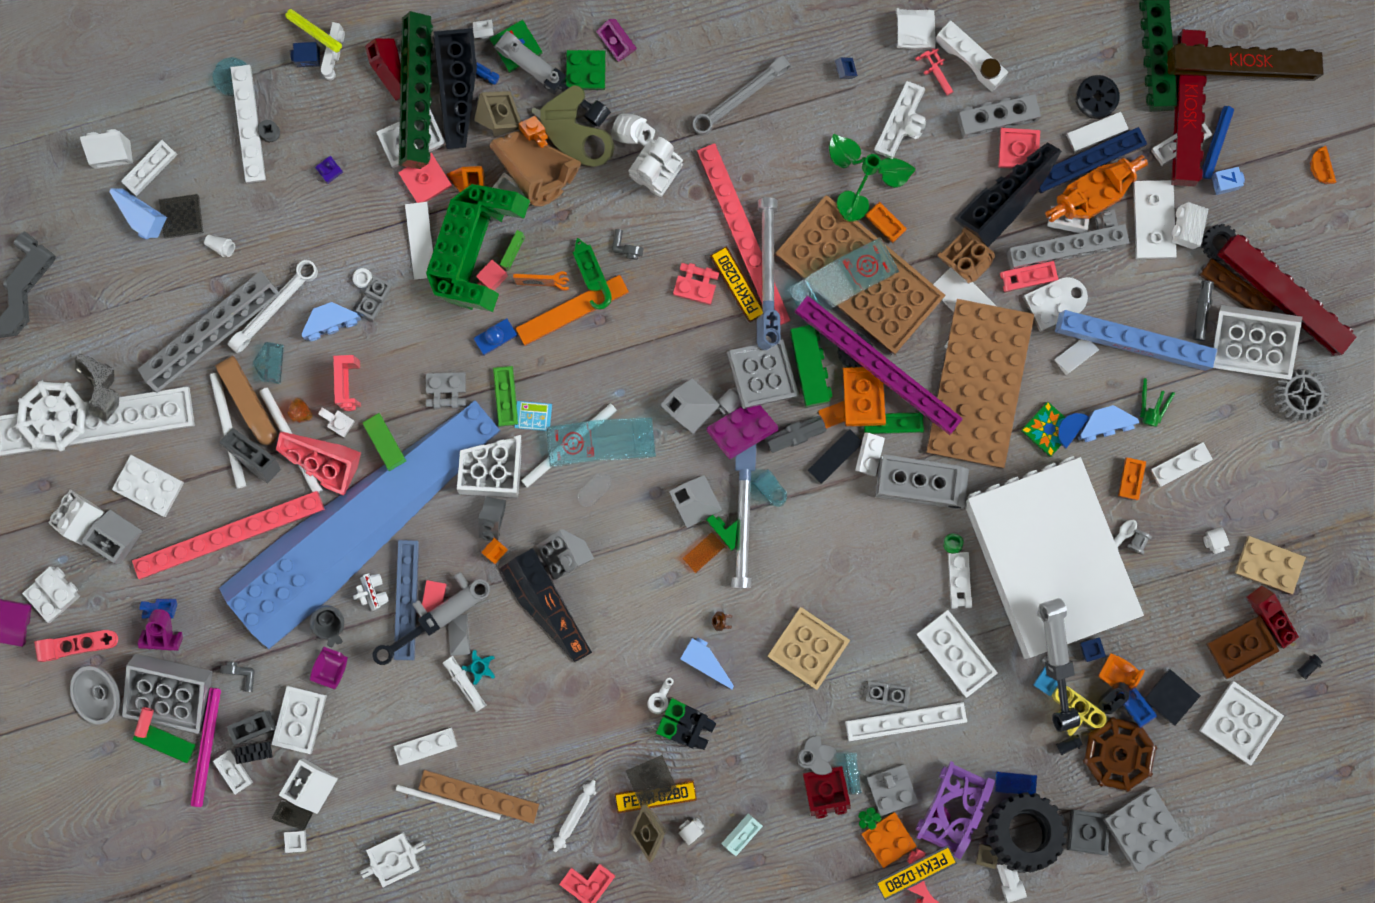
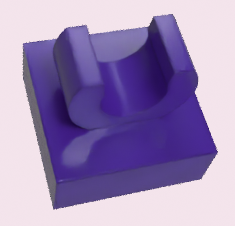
[315,156,343,184]

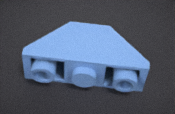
[302,302,361,342]
[1078,405,1139,442]

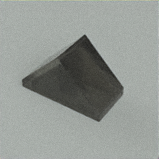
[271,799,313,830]

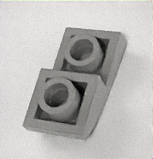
[356,276,392,322]
[866,681,910,707]

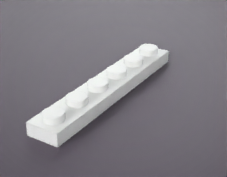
[230,65,266,183]

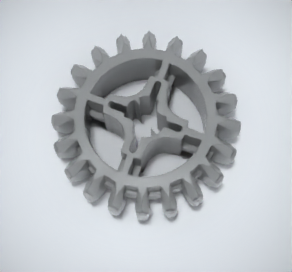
[1274,368,1330,422]

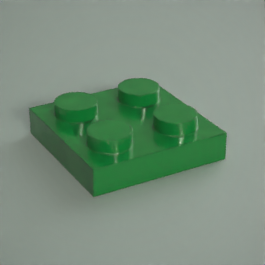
[566,50,606,90]

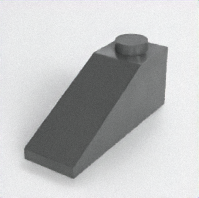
[219,428,281,484]

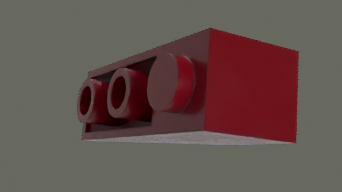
[365,38,401,101]
[1246,585,1299,649]

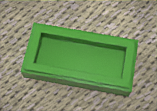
[500,230,525,271]

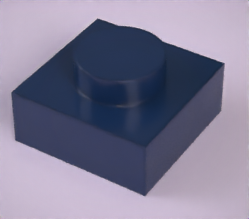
[835,57,858,79]
[1080,637,1106,662]

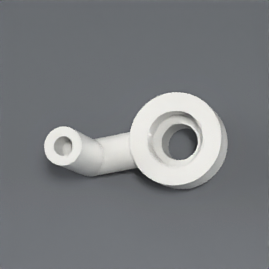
[647,678,673,714]

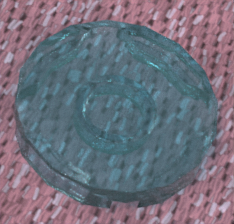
[212,57,247,97]

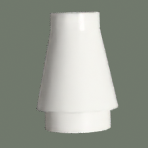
[204,235,235,257]

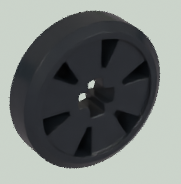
[1076,75,1120,119]

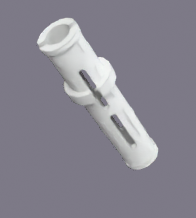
[443,656,487,712]

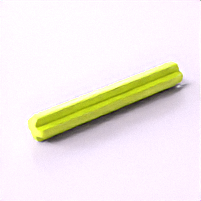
[285,9,342,53]

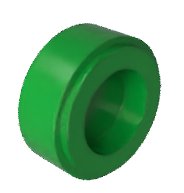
[943,533,964,554]

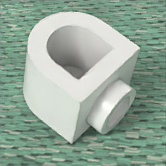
[1203,527,1230,554]
[678,817,704,845]

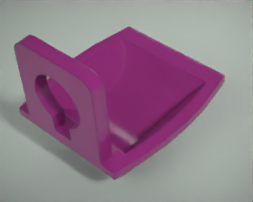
[310,646,348,690]

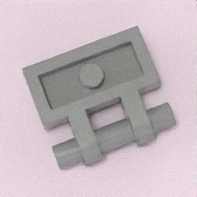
[426,372,466,409]

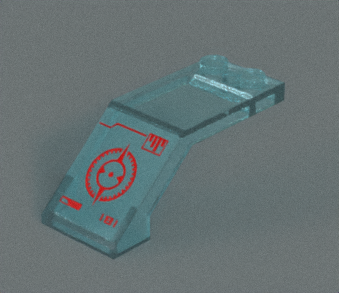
[788,237,899,323]
[546,418,656,467]

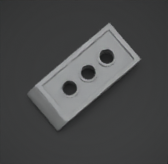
[875,455,969,509]

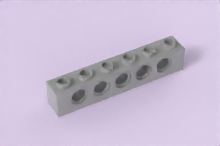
[1006,224,1130,270]

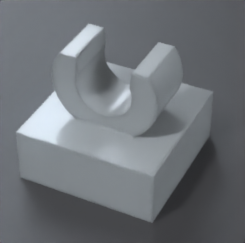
[1094,209,1118,230]

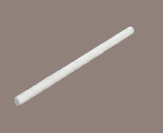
[396,785,501,820]

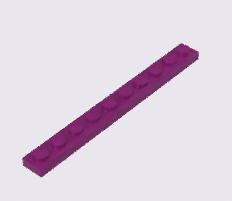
[795,295,963,435]

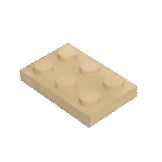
[1234,536,1306,595]

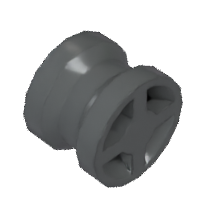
[258,120,280,142]

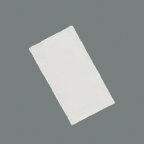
[933,268,996,312]

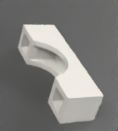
[935,20,1008,92]

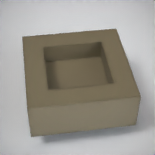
[975,844,998,869]

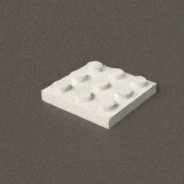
[1199,681,1284,766]

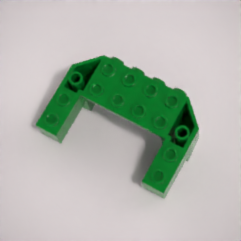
[426,184,530,312]

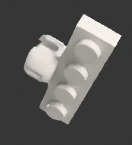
[874,81,926,159]

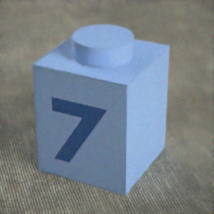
[1212,167,1245,195]

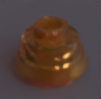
[287,397,313,423]

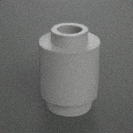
[717,386,741,415]

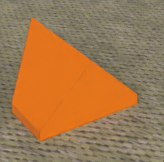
[446,166,485,192]

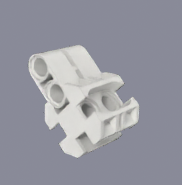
[628,137,683,197]

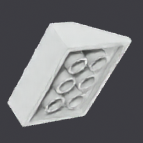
[1213,305,1302,380]

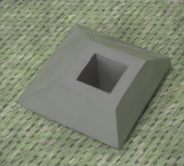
[661,378,720,434]
[669,475,722,528]
[537,529,594,580]

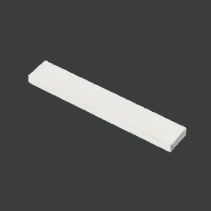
[845,702,967,741]

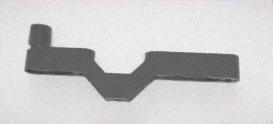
[0,231,56,338]

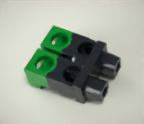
[656,697,716,750]

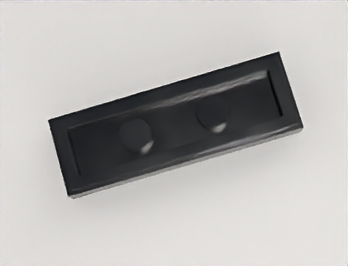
[807,429,862,484]

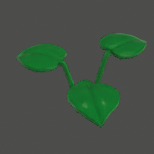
[829,134,916,222]

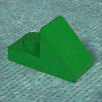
[707,515,738,551]

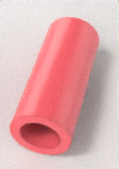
[134,707,154,738]

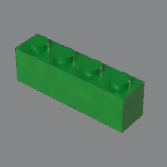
[790,325,832,408]

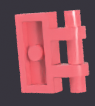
[673,263,719,305]

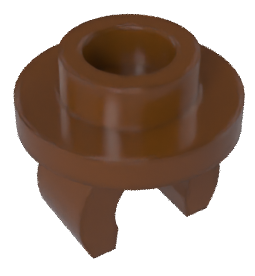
[712,611,732,631]

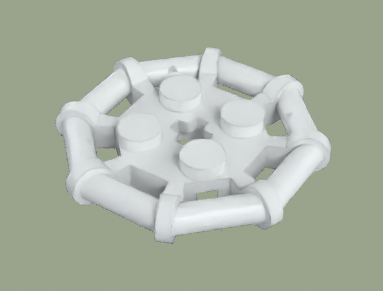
[15,380,88,452]

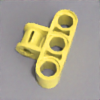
[1052,686,1106,736]

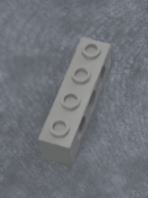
[957,93,1041,139]

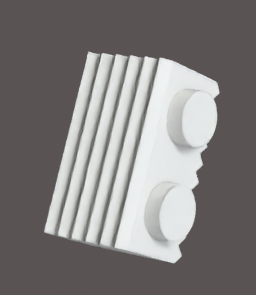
[1172,202,1209,249]

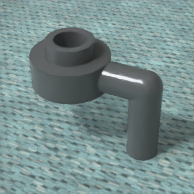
[612,229,644,260]
[220,662,255,692]

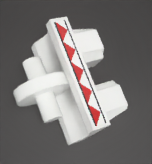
[353,573,389,612]

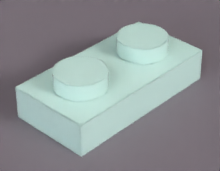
[721,813,763,856]

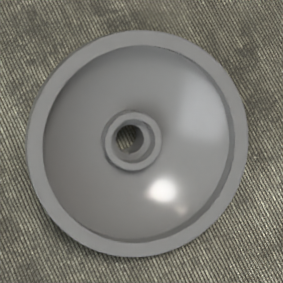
[70,665,120,724]

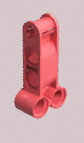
[34,630,118,662]

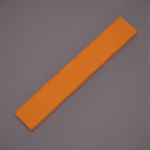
[516,275,629,346]

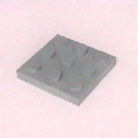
[727,339,799,409]
[1103,787,1186,872]

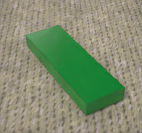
[864,413,924,434]
[132,724,197,763]

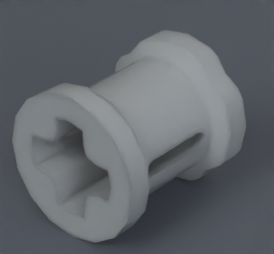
[1127,529,1152,555]

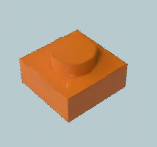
[481,538,508,564]

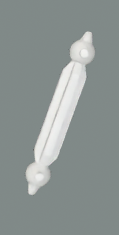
[553,780,596,852]

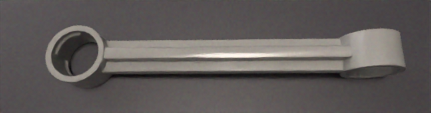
[693,56,791,136]

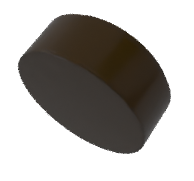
[980,58,1001,79]

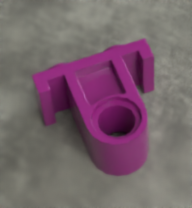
[138,609,183,651]

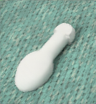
[1114,520,1137,549]

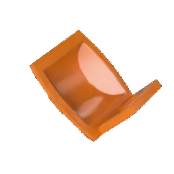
[1098,653,1145,692]

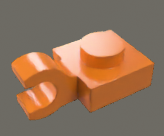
[519,116,548,148]

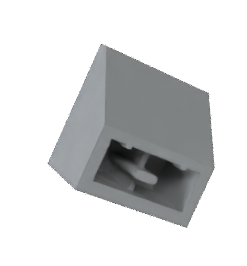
[81,510,143,564]

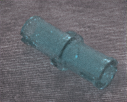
[844,752,862,794]

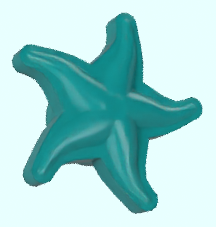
[462,650,495,685]

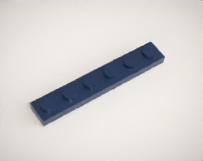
[1039,127,1147,194]

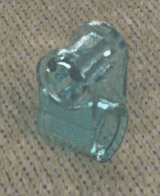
[752,469,787,507]

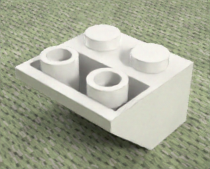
[80,129,133,169]
[49,490,104,545]
[279,759,338,814]

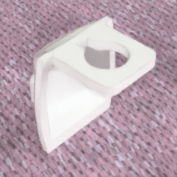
[611,114,655,146]

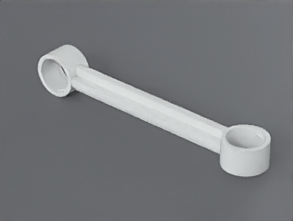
[228,260,318,353]

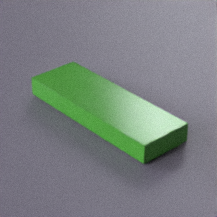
[493,366,519,427]
[363,413,406,471]

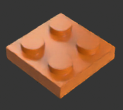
[861,812,917,868]

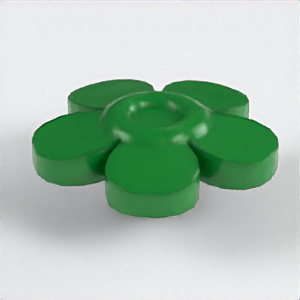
[858,808,881,830]

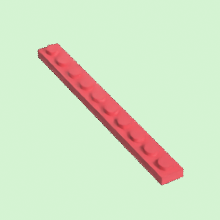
[697,143,791,326]
[132,491,325,580]

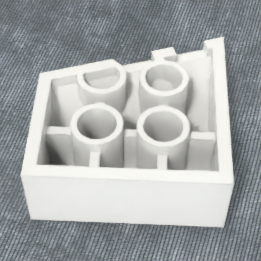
[457,435,521,498]

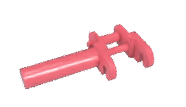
[915,49,954,96]

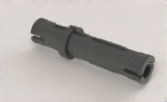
[1192,281,1214,341]

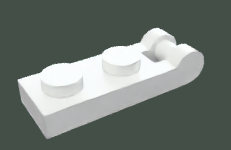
[321,22,345,81]
[948,552,972,609]

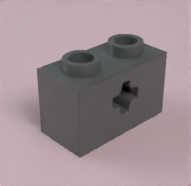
[227,710,276,745]

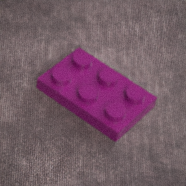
[707,405,778,460]

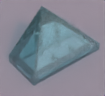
[253,342,284,384]

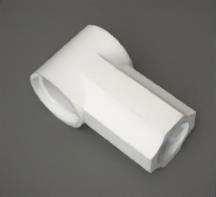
[996,863,1027,903]

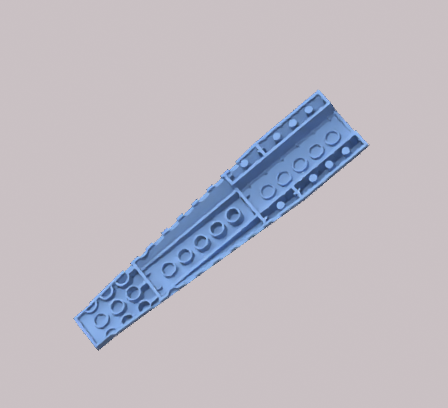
[219,401,501,649]

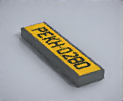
[875,845,957,900]

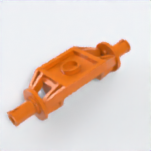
[1045,155,1148,222]

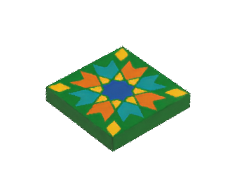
[1021,402,1066,457]

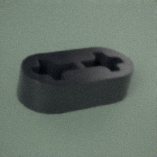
[1098,682,1130,714]

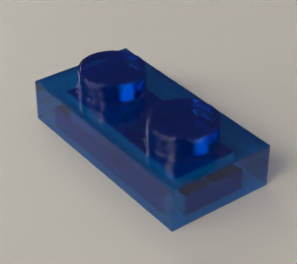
[994,771,1037,794]

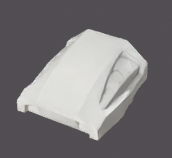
[896,8,935,50]

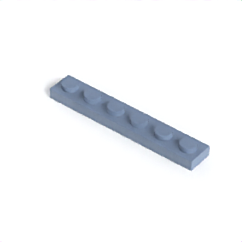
[394,540,419,660]

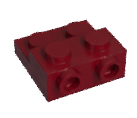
[803,766,851,819]

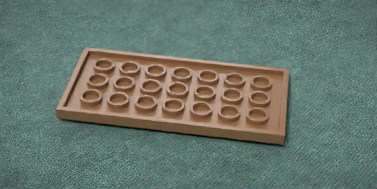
[775,195,946,355]
[926,299,1034,469]

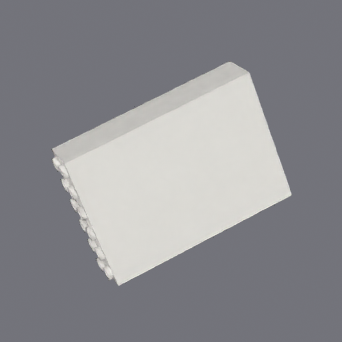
[965,456,1144,659]

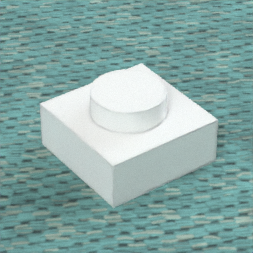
[473,19,494,39]
[284,830,307,853]

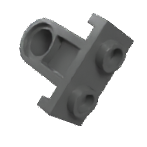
[478,496,506,541]

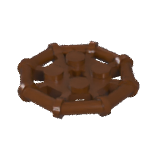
[1083,717,1157,792]

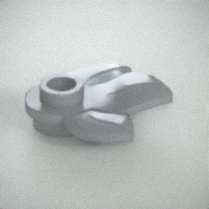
[797,736,836,775]

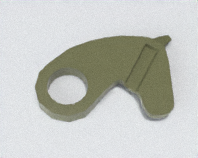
[531,85,615,167]

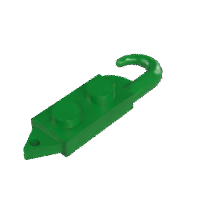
[572,238,612,310]

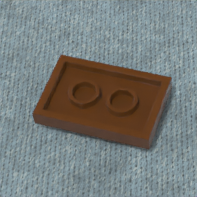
[1206,616,1280,679]

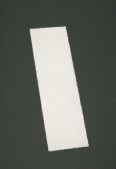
[405,202,433,280]

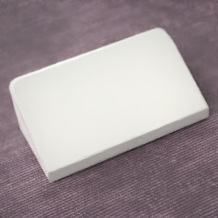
[1054,339,1099,375]

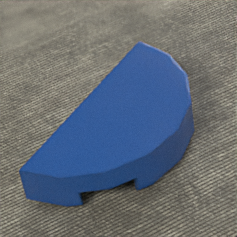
[1058,413,1090,449]

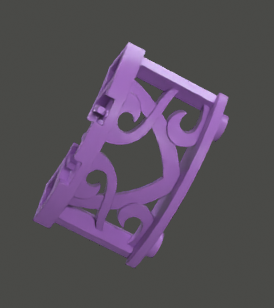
[916,761,995,859]

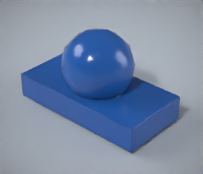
[474,318,518,356]

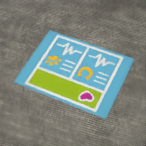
[515,401,552,431]

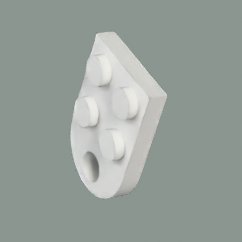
[1023,277,1088,331]

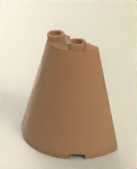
[490,131,581,206]

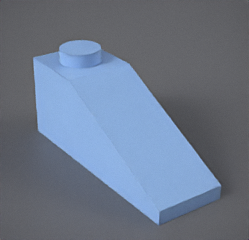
[110,188,167,239]
[680,637,734,689]

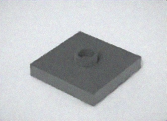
[1067,809,1110,856]

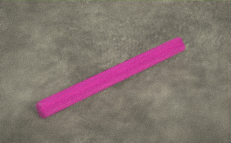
[190,688,221,807]

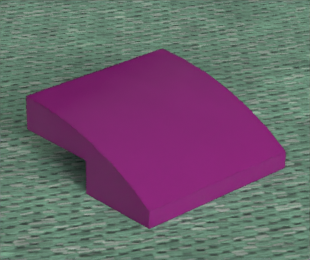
[0,599,31,647]

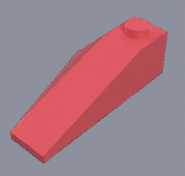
[276,432,361,495]

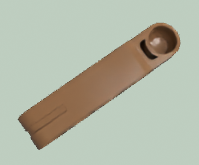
[215,356,277,446]

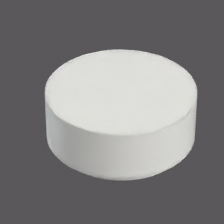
[353,268,373,289]

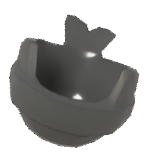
[310,605,344,647]

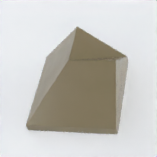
[474,91,521,137]
[631,804,666,863]

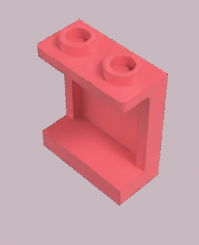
[333,355,361,411]

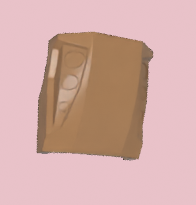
[938,227,995,284]

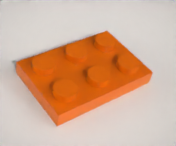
[843,367,886,426]

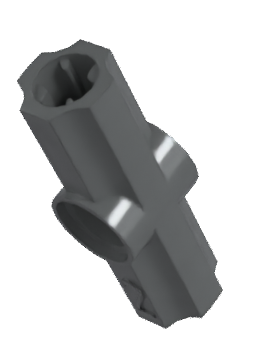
[766,415,827,453]

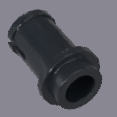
[1296,654,1323,680]
[1056,734,1083,756]

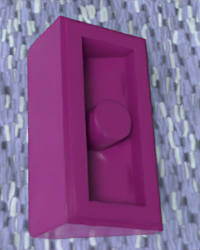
[596,19,637,62]

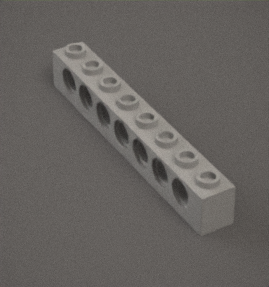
[138,271,280,393]

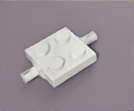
[360,833,426,887]

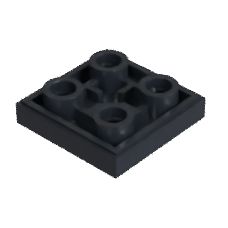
[1144,669,1201,726]

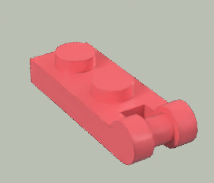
[1000,261,1058,292]

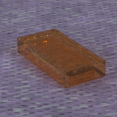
[683,532,725,573]

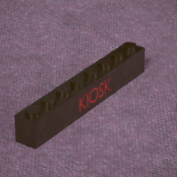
[1167,43,1324,81]

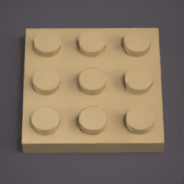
[767,607,850,690]

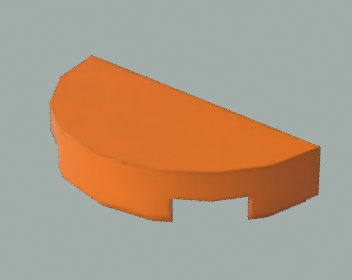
[1310,146,1336,184]

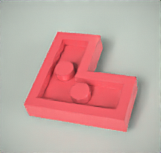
[559,864,616,903]

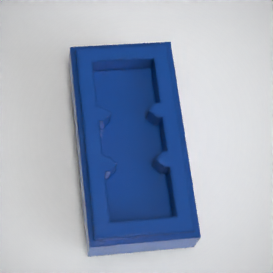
[1117,688,1157,728]

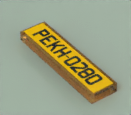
[615,780,697,813]

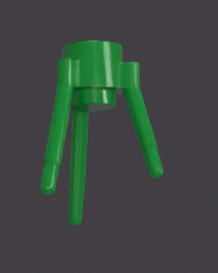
[1139,378,1175,427]

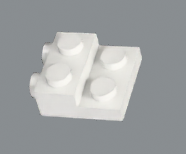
[22,567,80,623]

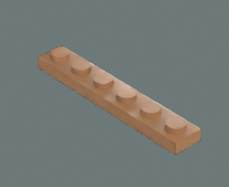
[418,770,540,824]

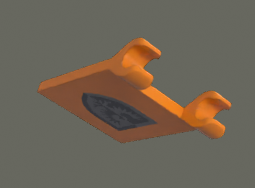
[513,271,569,291]

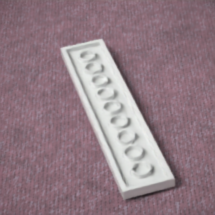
[0,387,195,457]

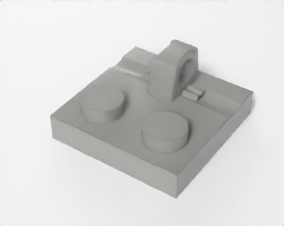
[866,764,918,816]

